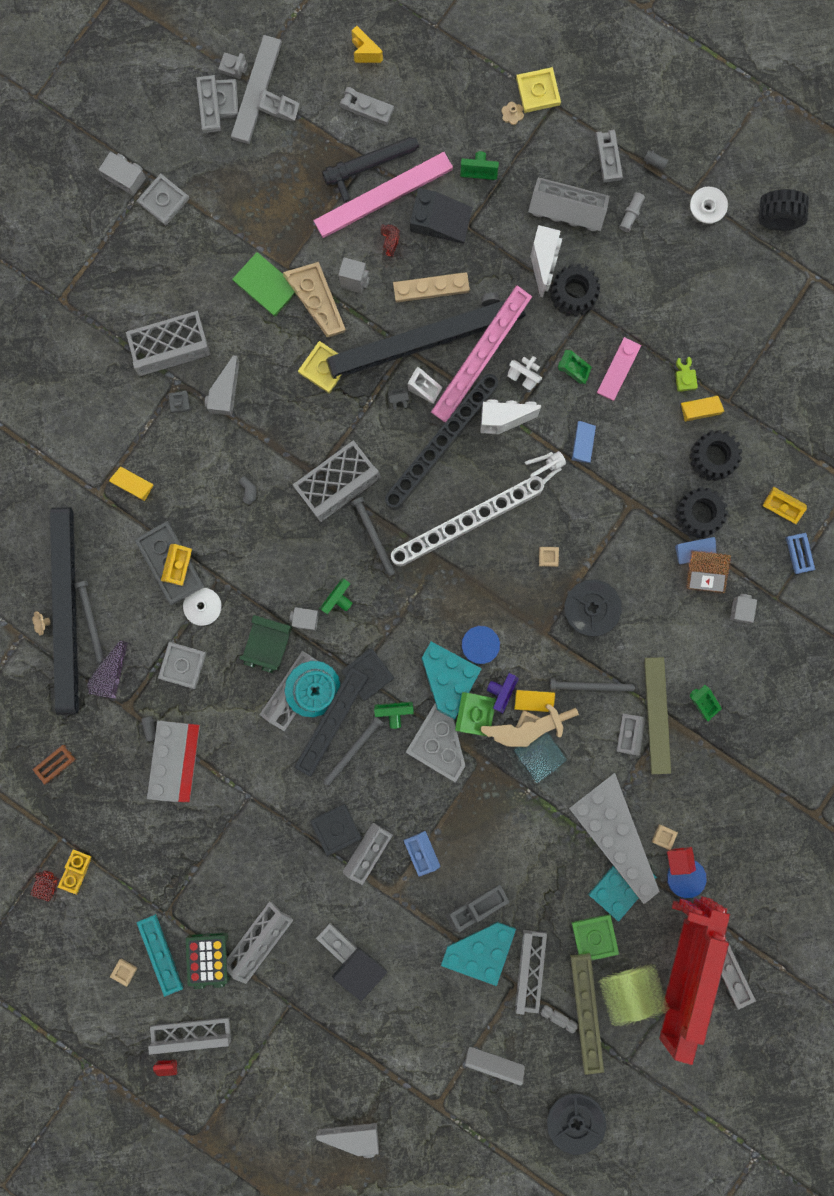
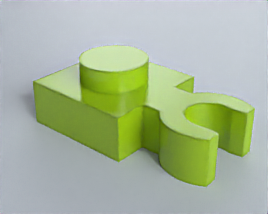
[675,357,698,392]

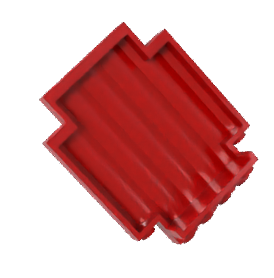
[659,896,730,1065]

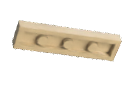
[393,272,470,303]

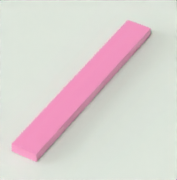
[314,152,453,238]
[431,286,532,422]

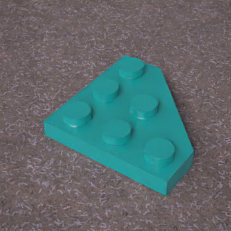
[421,641,481,720]
[441,922,516,986]

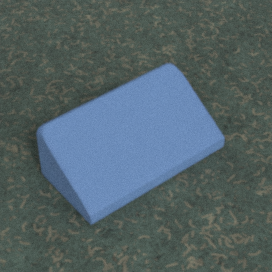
[571,421,596,463]
[675,537,717,565]
[403,831,440,876]

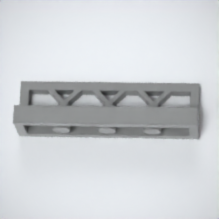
[259,651,317,731]
[227,901,293,984]
[515,930,547,1015]
[148,1017,231,1055]

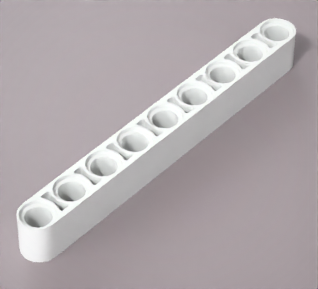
[391,476,544,567]

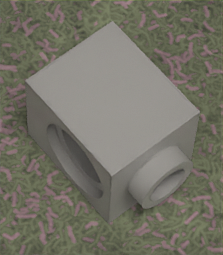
[730,594,757,624]
[289,607,319,631]

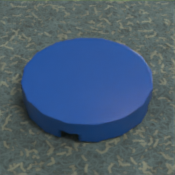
[462,626,500,664]
[667,861,707,898]

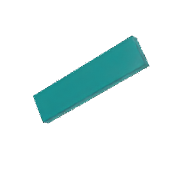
[136,914,184,997]

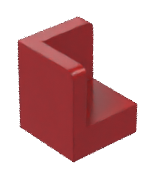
[667,847,696,875]

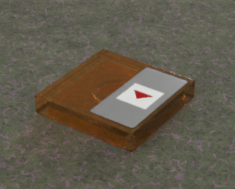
[686,550,731,593]

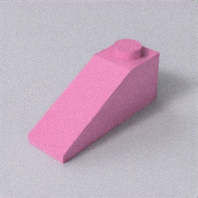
[597,337,641,401]

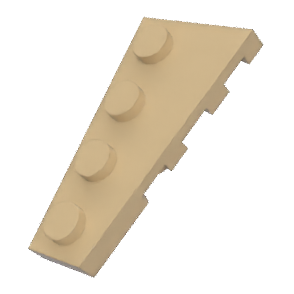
[283,262,346,338]

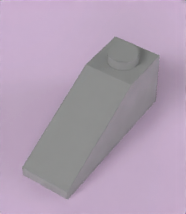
[205,355,240,416]
[316,1123,379,1158]

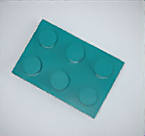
[588,866,657,922]

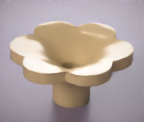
[501,102,524,125]
[32,611,50,635]

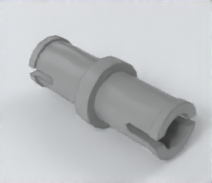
[619,192,645,232]

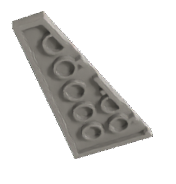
[569,773,659,904]

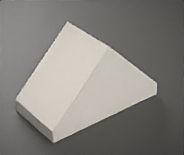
[408,367,443,404]

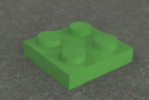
[455,692,496,736]
[571,914,619,961]

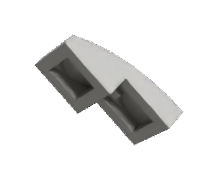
[256,89,300,122]

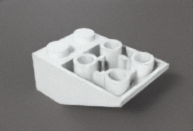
[531,225,562,297]
[480,399,541,434]

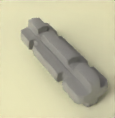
[541,1005,578,1033]

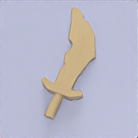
[481,704,579,747]

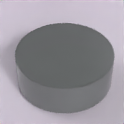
[481,293,500,307]

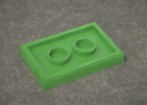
[232,252,296,317]

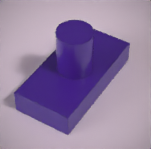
[487,673,519,713]

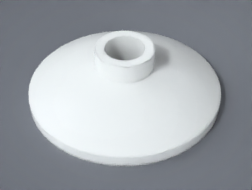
[690,187,728,224]
[183,588,222,626]

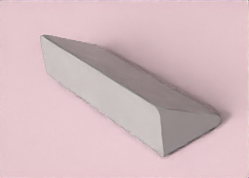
[343,823,393,885]
[465,1047,525,1086]

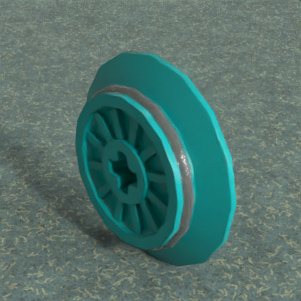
[284,661,340,717]

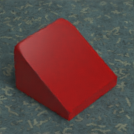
[153,1060,177,1076]

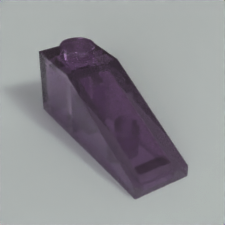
[87,641,128,699]

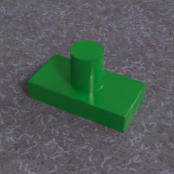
[460,151,499,180]
[558,350,592,384]
[319,578,353,615]
[690,685,722,721]
[374,702,414,729]

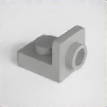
[219,52,247,79]

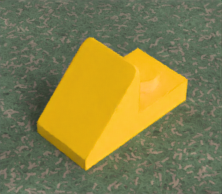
[351,26,383,63]

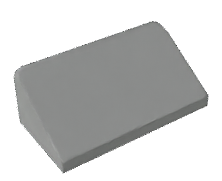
[617,714,646,756]

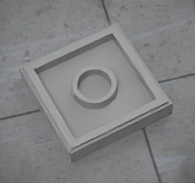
[216,79,239,118]
[137,173,190,226]
[158,642,207,689]

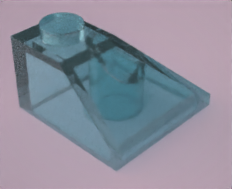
[513,732,567,783]

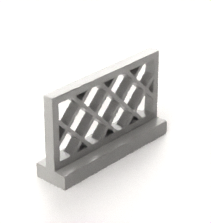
[126,311,211,376]
[293,440,381,523]

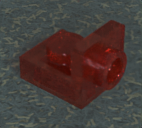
[381,224,400,257]
[30,870,59,902]

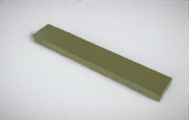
[644,657,671,774]
[570,953,604,1075]

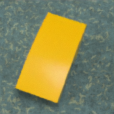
[58,850,91,895]

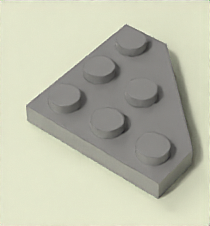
[406,704,465,783]

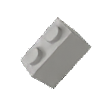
[99,151,146,196]
[338,257,370,294]

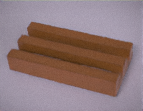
[32,745,76,785]

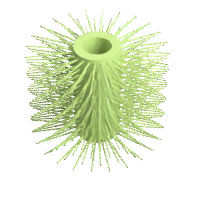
[599,964,668,1026]

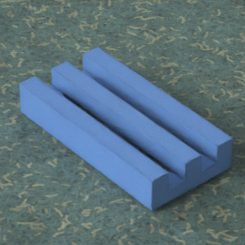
[786,533,815,574]

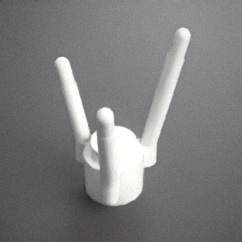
[525,451,566,491]

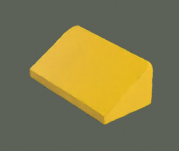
[681,396,724,422]
[109,467,154,501]
[763,487,807,524]
[161,544,192,586]
[514,690,555,712]

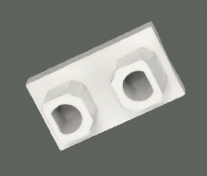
[507,356,542,390]

